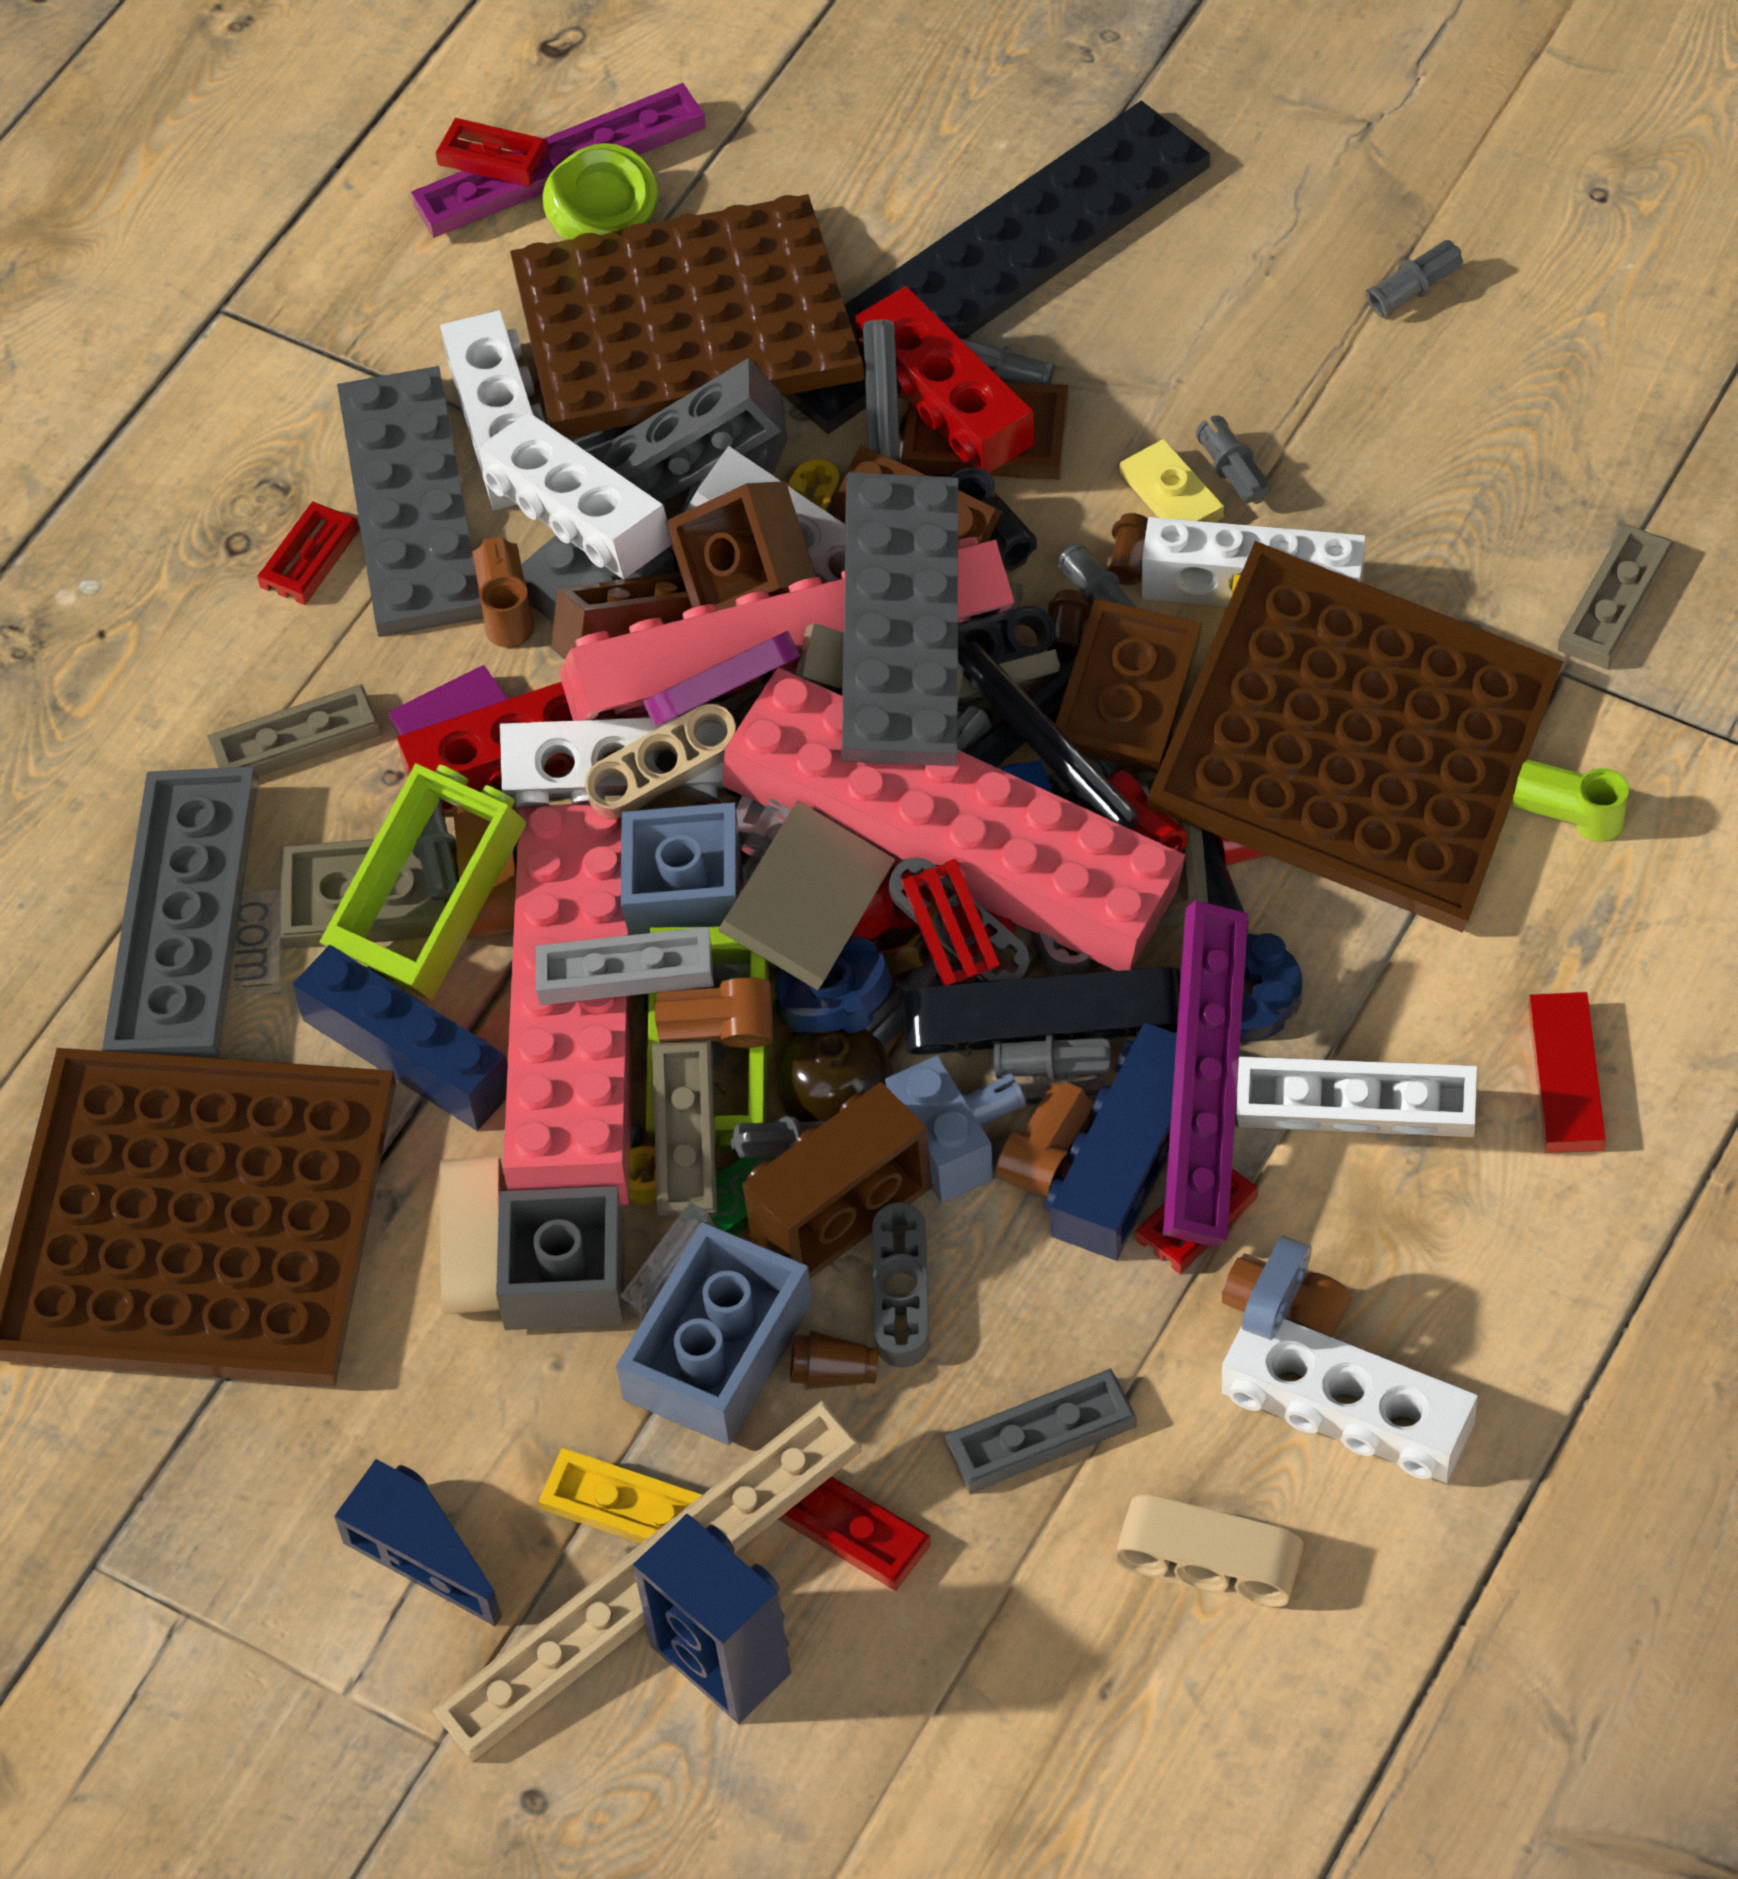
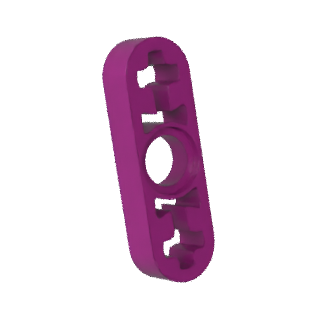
[643,630,800,727]

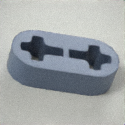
[1242,1236,1312,1340]

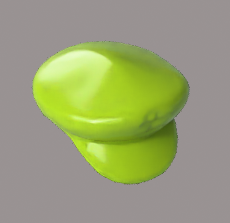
[543,143,658,240]

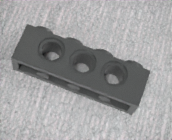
[590,358,782,503]

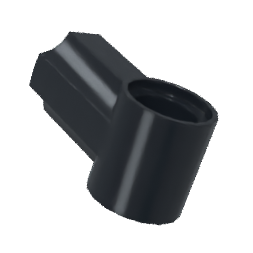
[951,467,1037,572]

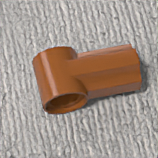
[472,536,533,647]
[655,978,773,1048]
[996,1082,1095,1199]
[1222,1253,1352,1337]

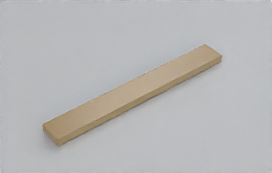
[432,1401,862,1762]

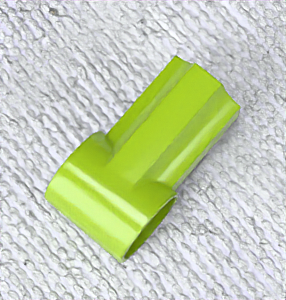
[1512,759,1629,842]

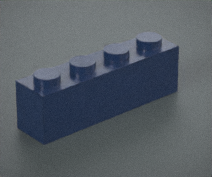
[293,945,508,1131]
[1045,1022,1177,1261]

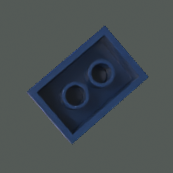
[633,1513,791,1724]

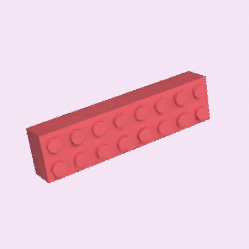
[559,537,1015,721]
[722,667,1185,971]
[503,803,634,1205]

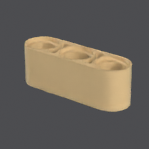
[585,704,736,819]
[440,1156,504,1314]
[1114,1495,1304,1607]

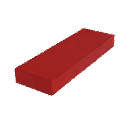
[1528,992,1606,1153]
[778,1476,931,1591]

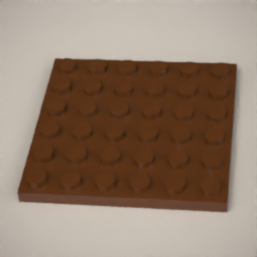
[510,194,865,437]
[1145,541,1563,933]
[0,1048,396,1386]

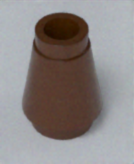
[790,1330,878,1390]

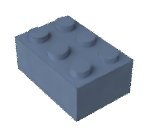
[616,1222,813,1446]

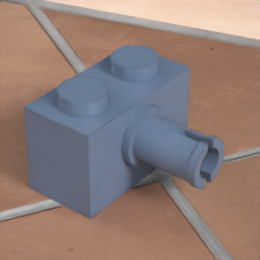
[885,1055,1026,1204]

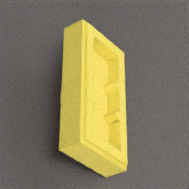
[1120,439,1224,523]

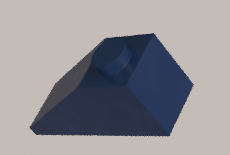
[334,1459,502,1626]

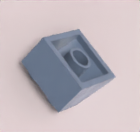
[621,802,744,935]

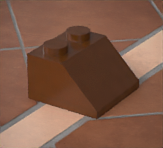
[665,481,816,611]

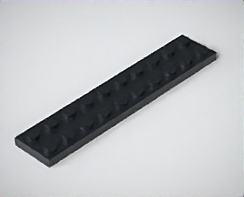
[784,100,1210,435]

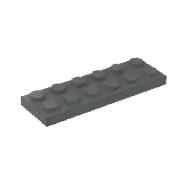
[337,366,483,637]
[841,472,958,766]
[102,766,259,1058]

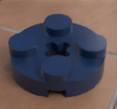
[1240,933,1302,1042]
[774,935,892,1033]

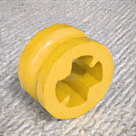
[629,1145,657,1205]

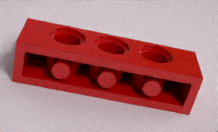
[855,286,1034,473]
[397,681,617,813]

